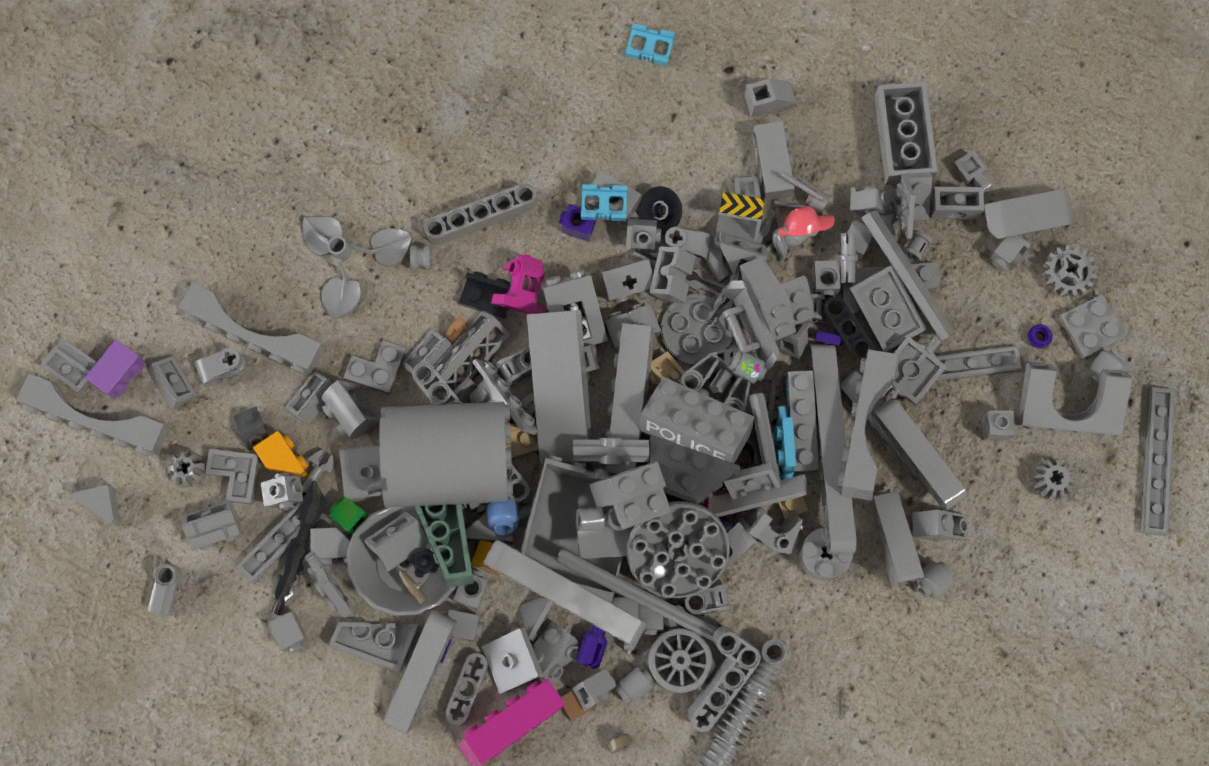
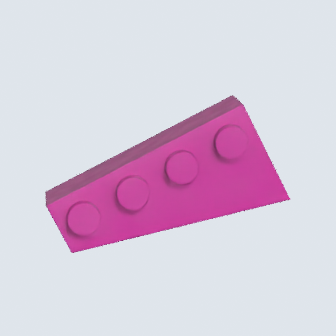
[458,679,565,766]

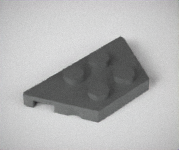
[650,435,740,504]

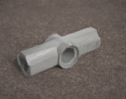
[572,437,649,464]

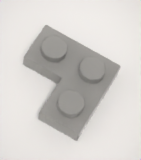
[343,340,407,395]
[205,449,260,505]

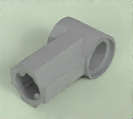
[147,564,182,615]

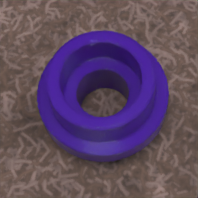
[1027,324,1053,349]

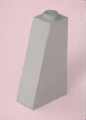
[870,489,924,587]

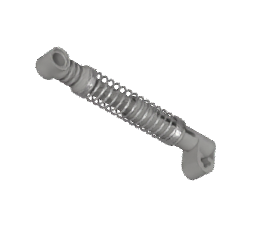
[698,639,787,766]

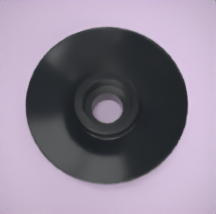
[639,186,682,235]

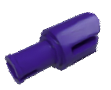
[576,625,608,669]

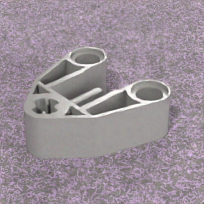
[677,348,751,412]

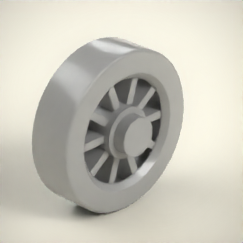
[648,628,712,693]

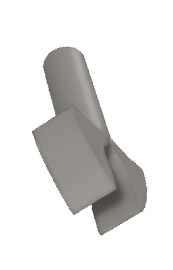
[302,450,335,494]

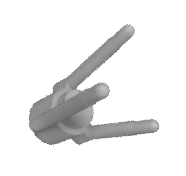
[773,172,830,213]

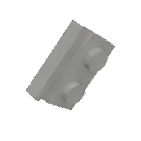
[40,337,97,395]

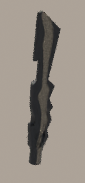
[271,481,327,615]

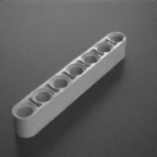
[412,362,529,503]
[483,540,647,647]

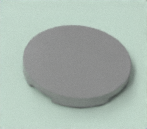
[660,293,733,366]

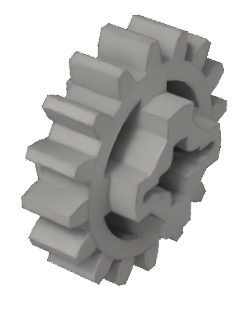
[1042,245,1098,298]

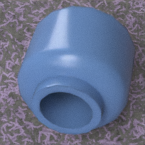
[487,498,520,535]

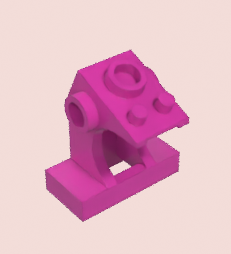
[491,254,546,314]

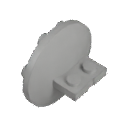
[627,501,730,598]

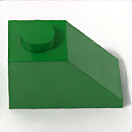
[330,497,369,535]

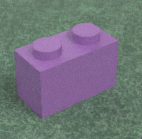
[85,339,145,400]

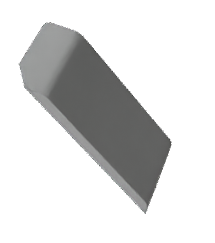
[984,189,1073,239]
[722,280,779,372]

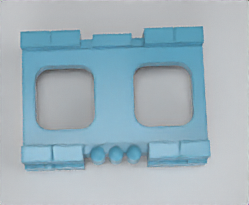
[625,23,675,66]
[581,184,627,221]

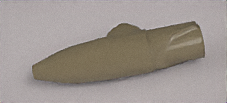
[399,570,427,604]

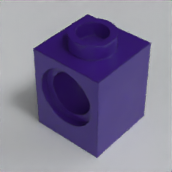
[559,204,597,242]

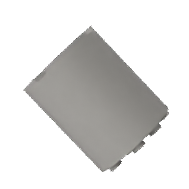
[379,402,513,507]
[520,455,622,603]

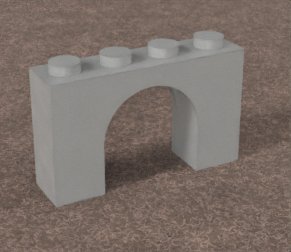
[1018,362,1132,438]

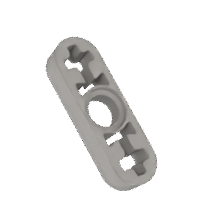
[446,653,488,725]

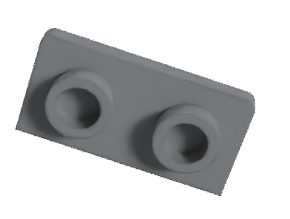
[532,621,581,685]

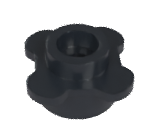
[409,549,439,578]

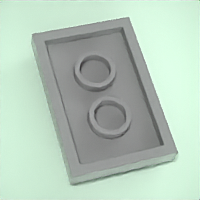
[848,265,927,352]

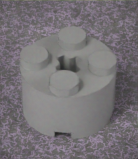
[799,528,853,581]

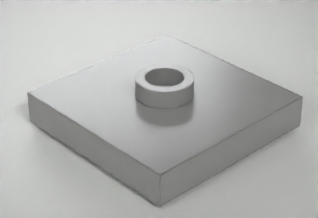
[339,446,383,499]
[481,627,543,694]

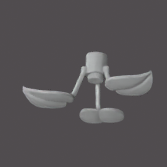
[303,217,412,319]

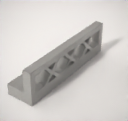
[421,311,511,400]

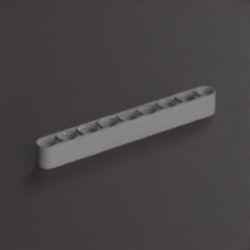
[807,344,856,554]

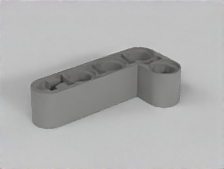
[688,627,761,732]

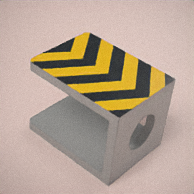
[716,192,764,243]

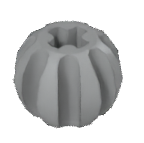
[168,451,205,488]

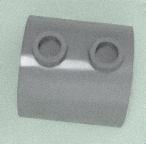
[322,380,380,439]

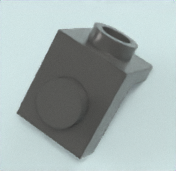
[234,406,269,450]

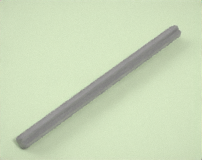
[556,549,760,660]

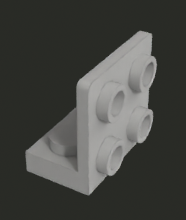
[895,173,932,239]

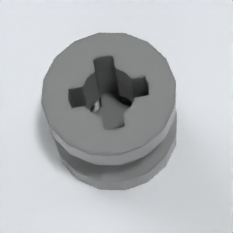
[410,245,432,269]

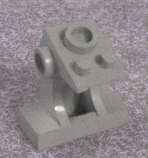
[735,506,804,554]

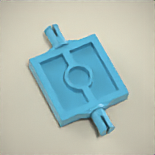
[772,406,796,479]

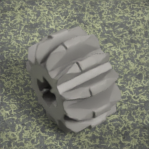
[1032,458,1076,501]

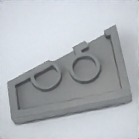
[329,622,419,673]

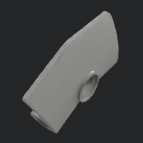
[576,507,635,558]

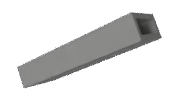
[527,310,592,465]

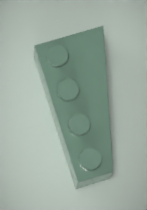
[413,504,473,588]

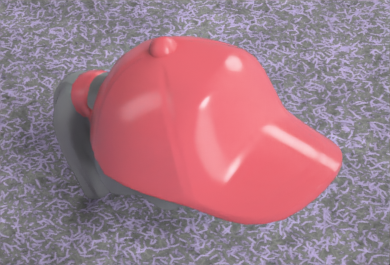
[772,206,835,262]

